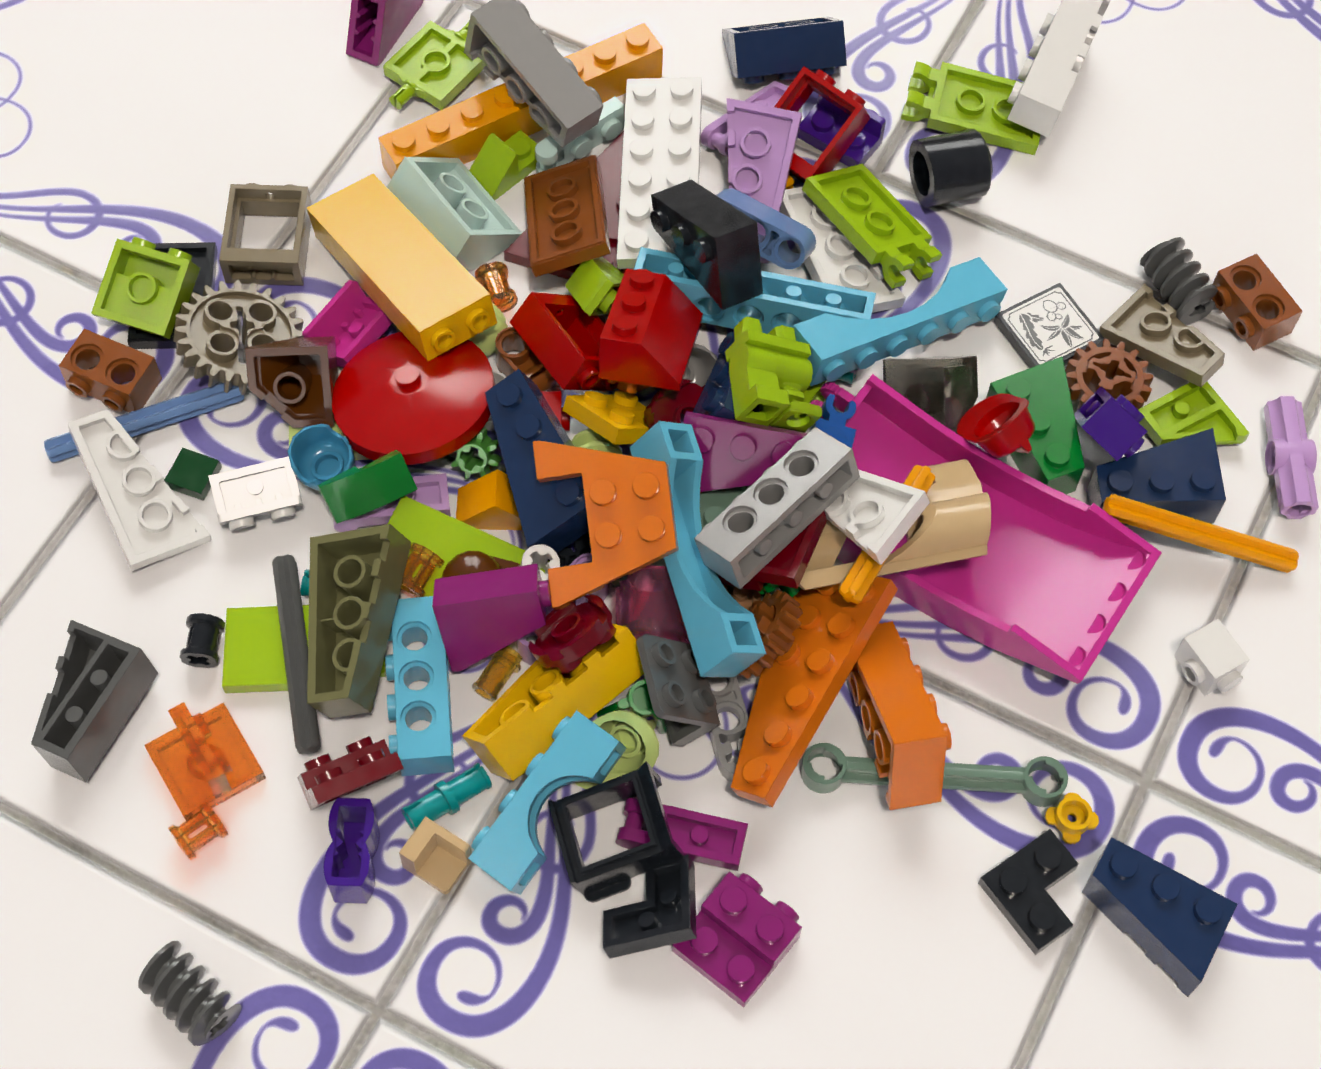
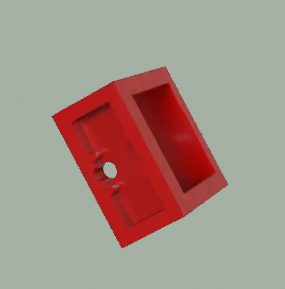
[774,66,870,183]
[510,292,618,391]

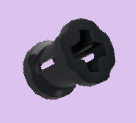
[179,613,225,668]

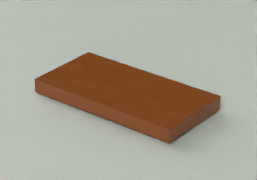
[524,155,611,277]

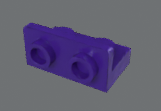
[797,95,886,167]

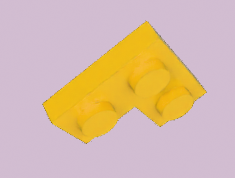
[562,390,649,445]

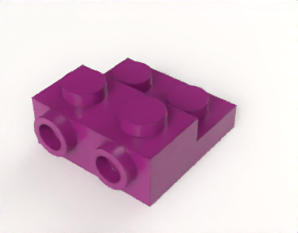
[672,871,802,1008]

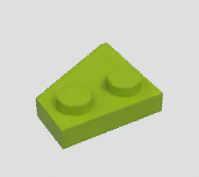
[1138,382,1250,446]

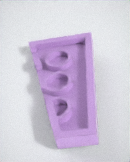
[727,98,802,264]

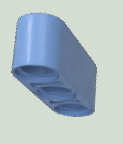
[716,188,816,269]

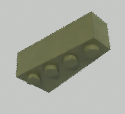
[307,524,411,718]

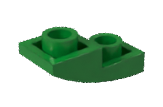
[317,450,418,523]

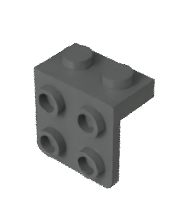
[636,634,721,746]

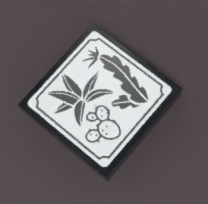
[994,283,1105,368]

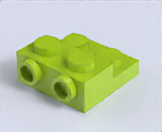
[91,237,200,339]

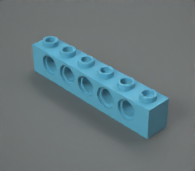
[634,247,876,334]

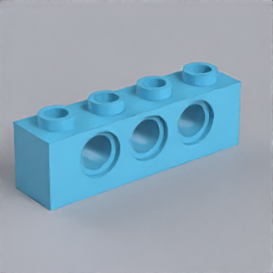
[385,596,455,776]

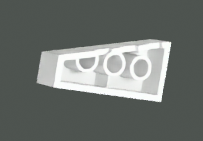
[1007,0,1111,137]

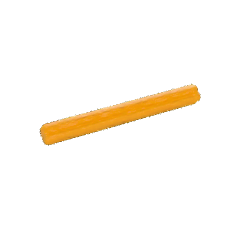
[1103,494,1299,573]

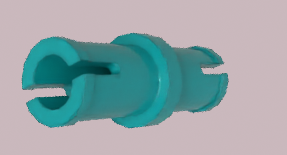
[401,763,492,831]

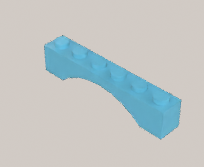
[793,257,1008,386]
[629,421,766,677]

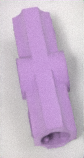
[1264,396,1319,519]

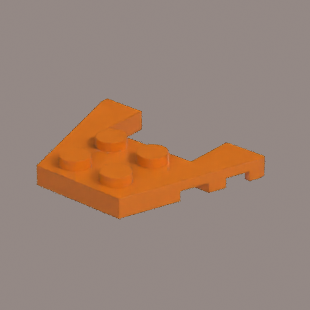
[533,441,679,610]

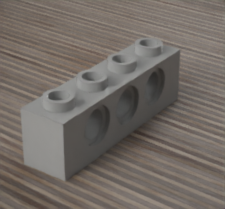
[694,427,860,589]

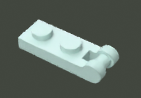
[535,96,624,173]

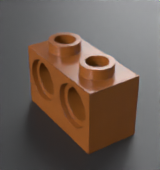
[1212,253,1303,351]
[58,329,162,412]

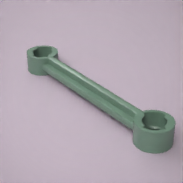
[801,743,1068,807]

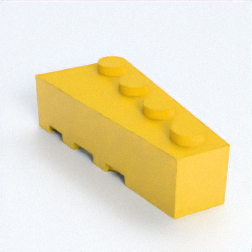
[462,623,644,781]

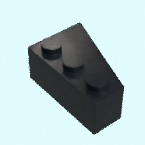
[650,179,763,310]

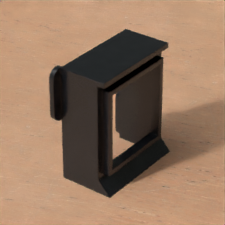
[548,761,685,903]

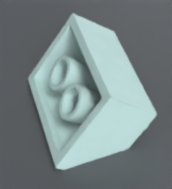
[387,157,522,270]

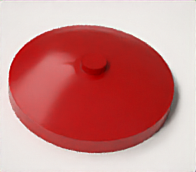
[332,332,496,465]

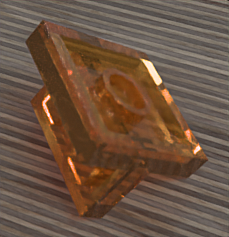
[144,702,266,822]

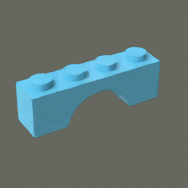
[468,710,627,895]

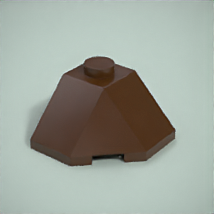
[245,336,338,428]

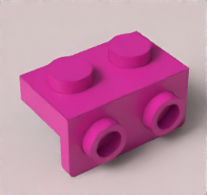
[302,280,393,368]

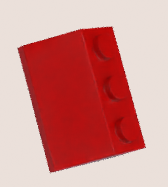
[598,268,703,391]

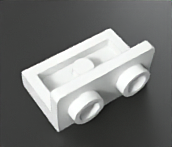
[208,457,303,530]

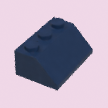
[722,16,847,84]

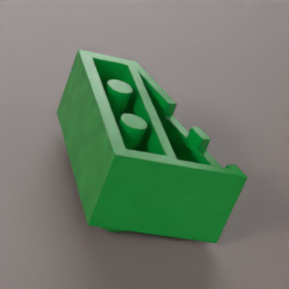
[986,357,1085,495]

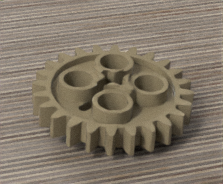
[173,280,304,395]

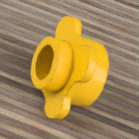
[1045,793,1099,844]

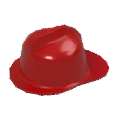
[957,393,1035,458]

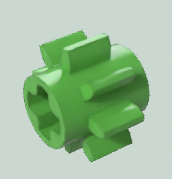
[451,427,502,479]

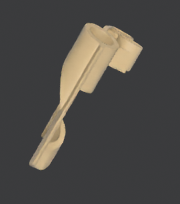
[799,459,991,590]

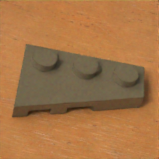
[1100,283,1225,387]

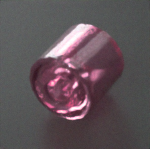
[616,566,690,644]

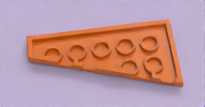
[731,576,898,807]

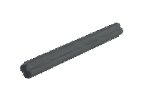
[272,554,321,755]

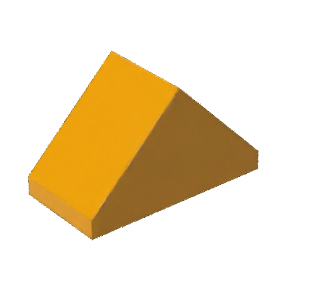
[456,469,523,530]

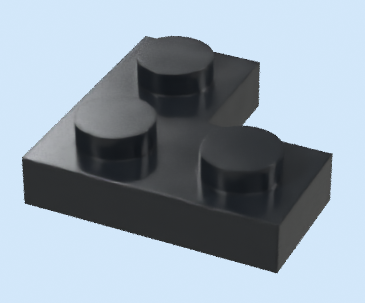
[978,829,1079,955]
[603,854,697,958]

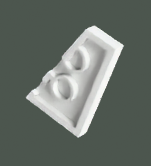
[824,470,930,565]

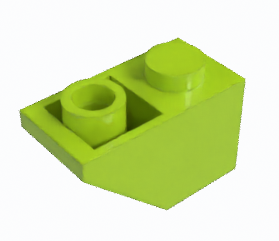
[565,256,624,316]

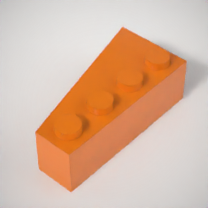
[847,621,952,810]

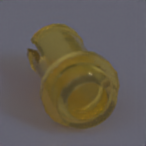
[472,646,523,702]

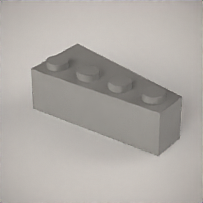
[464,0,604,147]

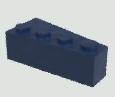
[485,369,589,553]

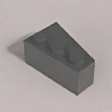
[31,620,159,782]

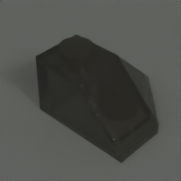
[883,356,978,434]

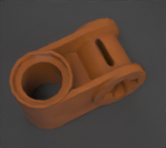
[495,327,560,391]

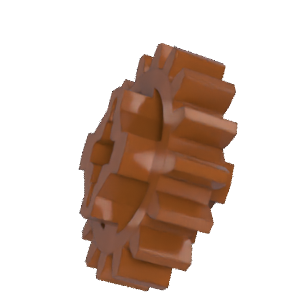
[1065,339,1153,410]
[738,589,803,679]

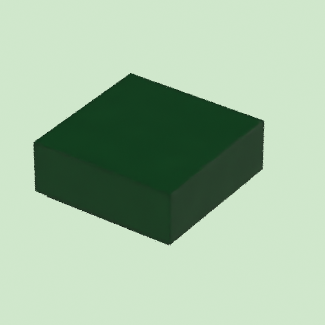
[164,447,222,501]

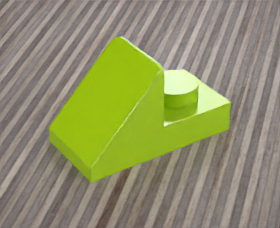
[469,130,537,200]

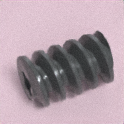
[1139,237,1218,325]
[138,941,242,1046]

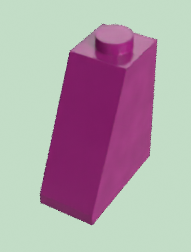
[346,0,424,66]
[432,564,552,672]

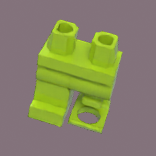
[725,316,822,432]

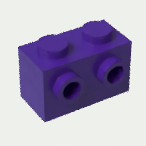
[1074,386,1148,461]

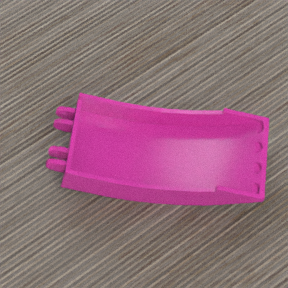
[810,374,1162,684]

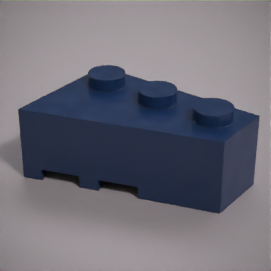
[1086,428,1226,526]

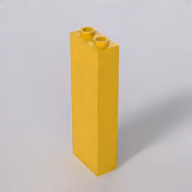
[306,173,497,361]

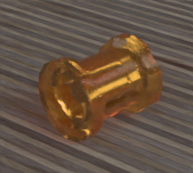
[475,261,518,313]
[401,542,445,597]
[167,802,229,861]

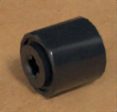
[909,129,993,208]

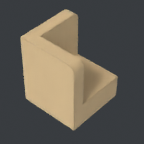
[399,816,472,894]

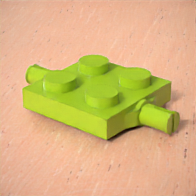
[383,20,486,110]

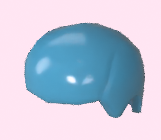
[287,424,356,491]

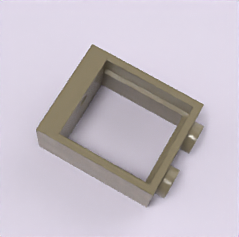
[219,183,312,286]

